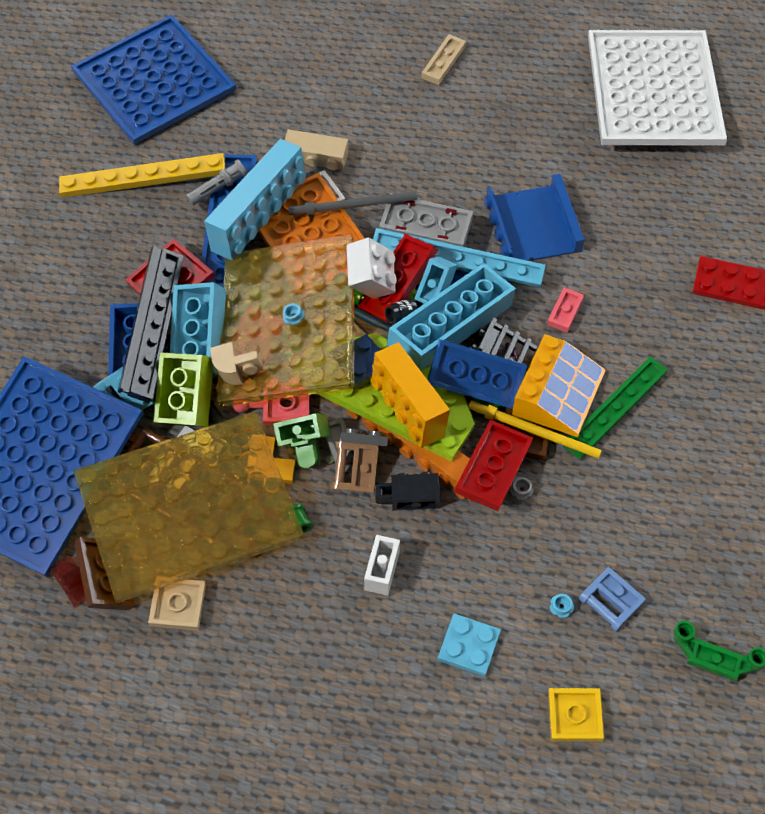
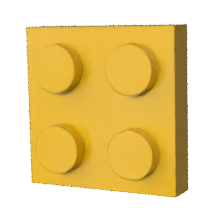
[548,688,604,742]

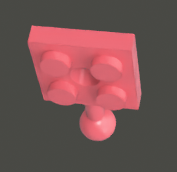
[232,382,310,426]

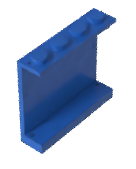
[484,174,584,260]

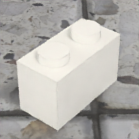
[364,535,400,596]

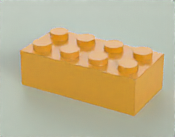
[371,342,450,448]

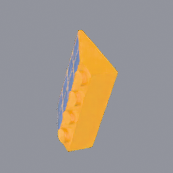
[512,334,605,437]

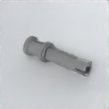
[186,159,247,206]

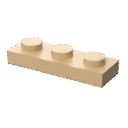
[421,34,466,85]

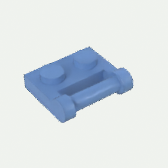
[579,567,646,632]

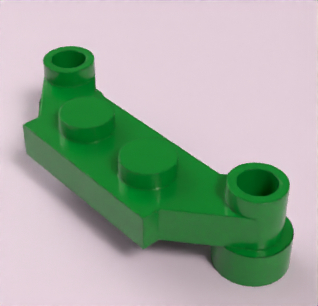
[673,621,765,682]

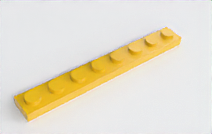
[59,153,226,197]

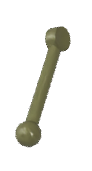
[287,446,334,465]

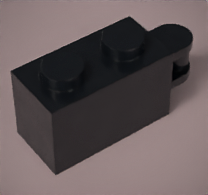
[375,472,440,511]

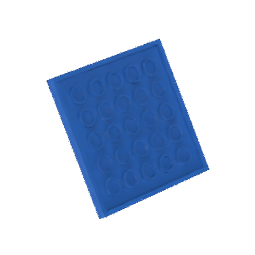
[71,14,237,145]

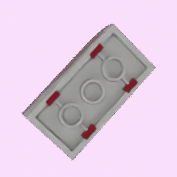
[379,193,473,247]

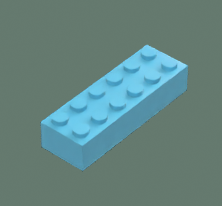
[204,139,306,260]
[387,263,516,371]

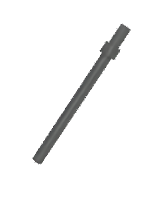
[288,191,417,216]

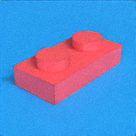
[547,287,584,333]

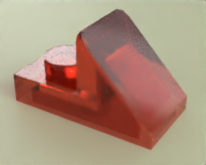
[50,555,86,608]

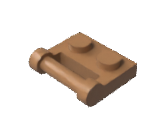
[331,441,379,493]

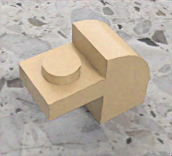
[210,342,264,385]

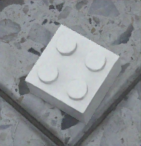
[347,237,396,299]

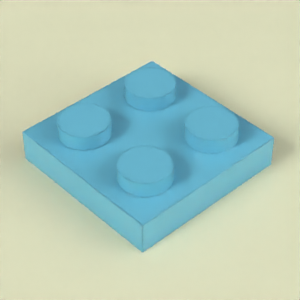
[437,614,501,677]

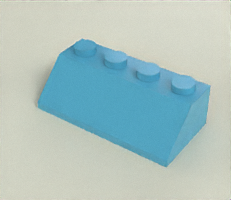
[170,282,226,377]

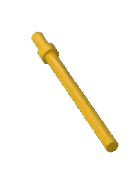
[468,400,602,459]

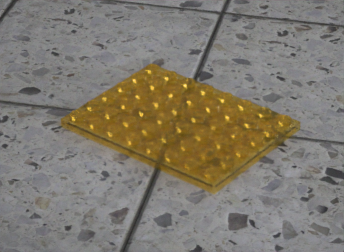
[217,234,354,407]
[73,411,304,603]

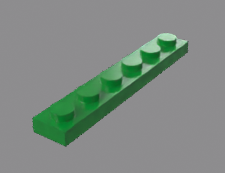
[563,356,668,461]

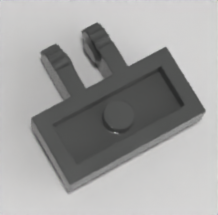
[340,428,388,447]

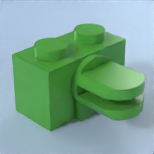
[273,414,331,468]

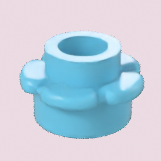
[283,303,305,325]
[550,594,574,618]

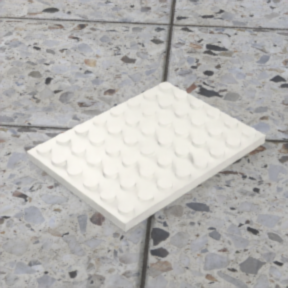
[588,30,727,146]

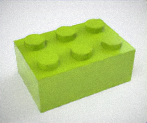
[154,353,213,427]

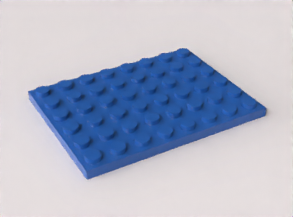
[0,356,144,577]

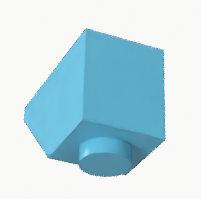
[414,256,458,304]

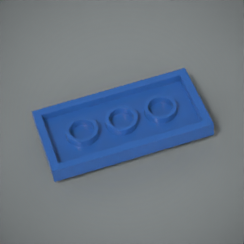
[427,339,527,409]

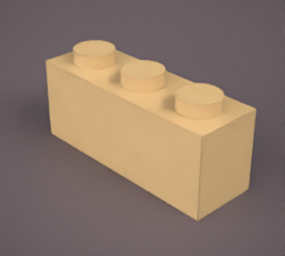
[285,129,348,170]

